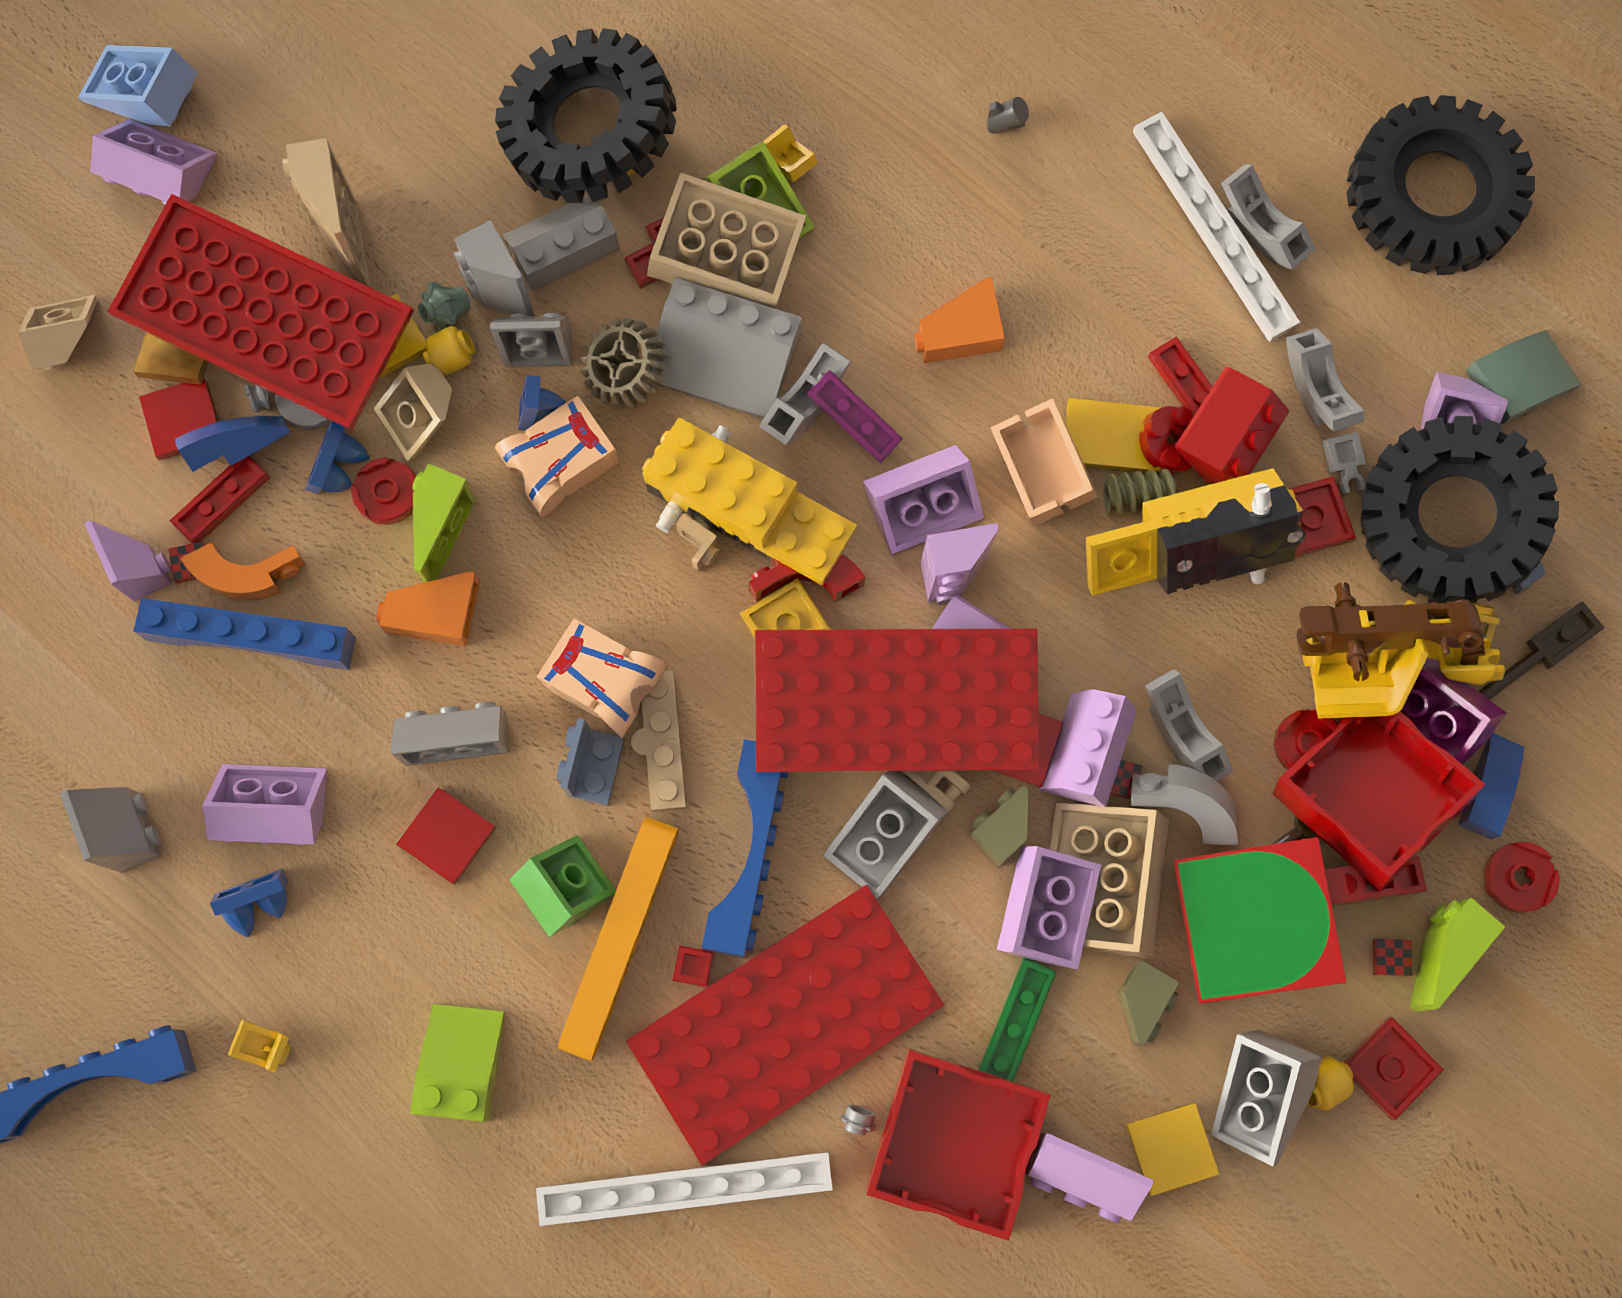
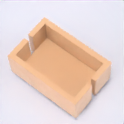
[990,398,1098,526]

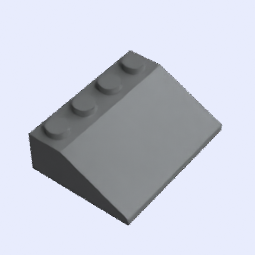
[656,277,802,419]

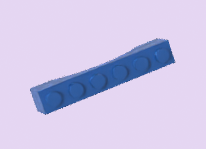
[133,598,356,670]
[702,739,788,959]
[0,1025,196,1144]

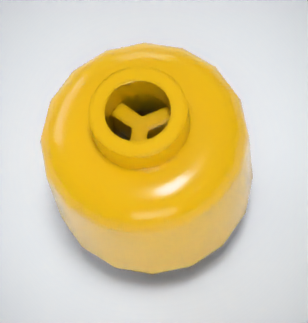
[423,326,476,375]
[1307,1056,1354,1111]

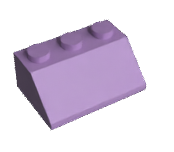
[90,119,217,204]
[863,445,984,555]
[920,523,998,605]
[1040,689,1137,808]
[202,764,327,845]
[997,846,1101,970]
[1025,1133,1154,1224]

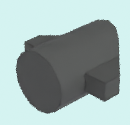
[988,97,1029,134]

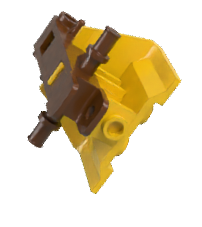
[1296,582,1505,718]

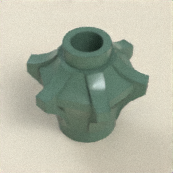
[418,281,470,330]

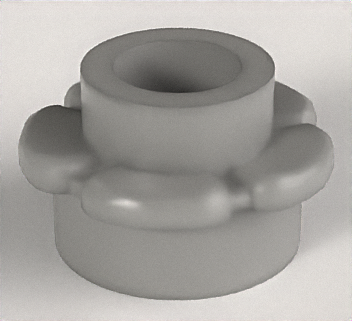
[841,1105,876,1135]

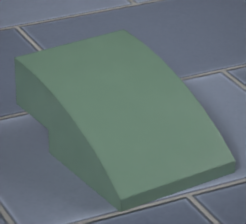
[1466,330,1582,426]

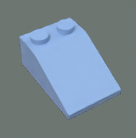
[78,45,198,126]

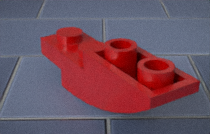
[1325,856,1427,907]

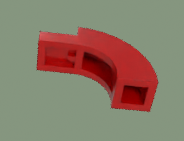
[749,554,866,602]

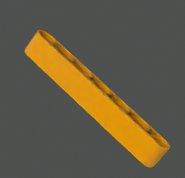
[558,816,679,1062]

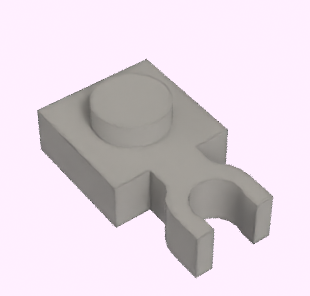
[1322,432,1366,495]

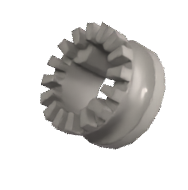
[244,384,272,414]

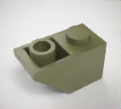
[969,785,1029,867]
[1118,960,1179,1046]

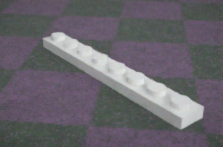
[1133,112,1300,342]
[536,1152,833,1226]

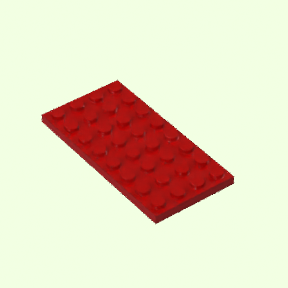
[107,194,414,430]
[755,628,1039,772]
[626,885,944,1166]

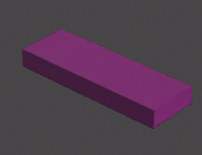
[806,370,903,463]

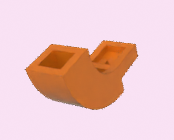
[180,542,306,600]

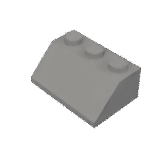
[502,194,620,291]
[453,220,535,317]
[391,702,509,766]

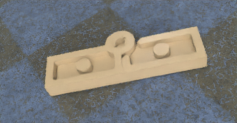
[631,670,687,812]

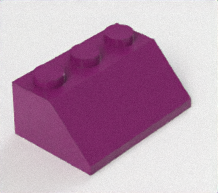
[1401,658,1507,765]

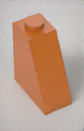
[914,277,1005,363]
[376,571,480,647]

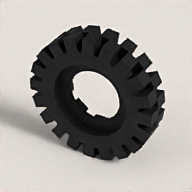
[495,28,677,203]
[1346,95,1535,275]
[1361,416,1559,604]

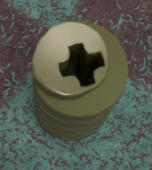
[1103,469,1177,516]

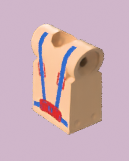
[495,395,621,517]
[537,619,668,739]

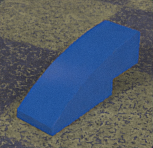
[175,416,290,472]
[1458,733,1524,839]

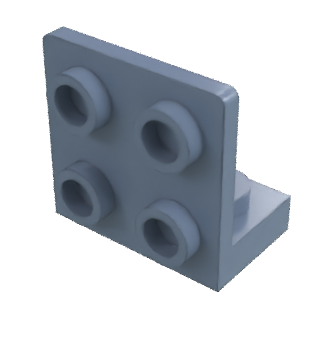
[557,718,625,806]

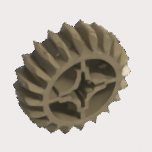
[580,318,669,409]

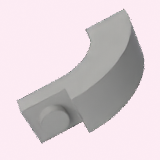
[1221,164,1316,269]
[1286,328,1364,432]
[759,343,852,445]
[1145,669,1233,782]
[1131,764,1239,846]

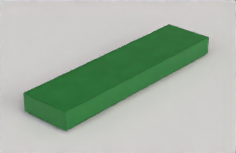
[978,957,1057,1081]

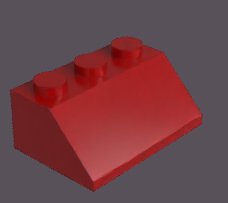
[1174,367,1290,485]

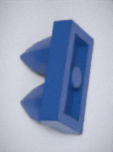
[518,375,565,431]
[305,422,370,494]
[210,868,288,937]

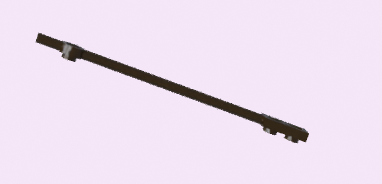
[1273,601,1605,844]

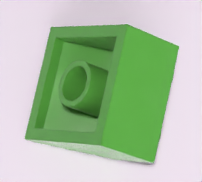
[509,835,616,937]

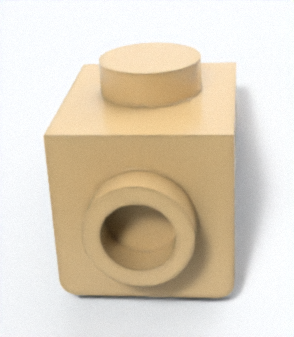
[676,514,719,571]

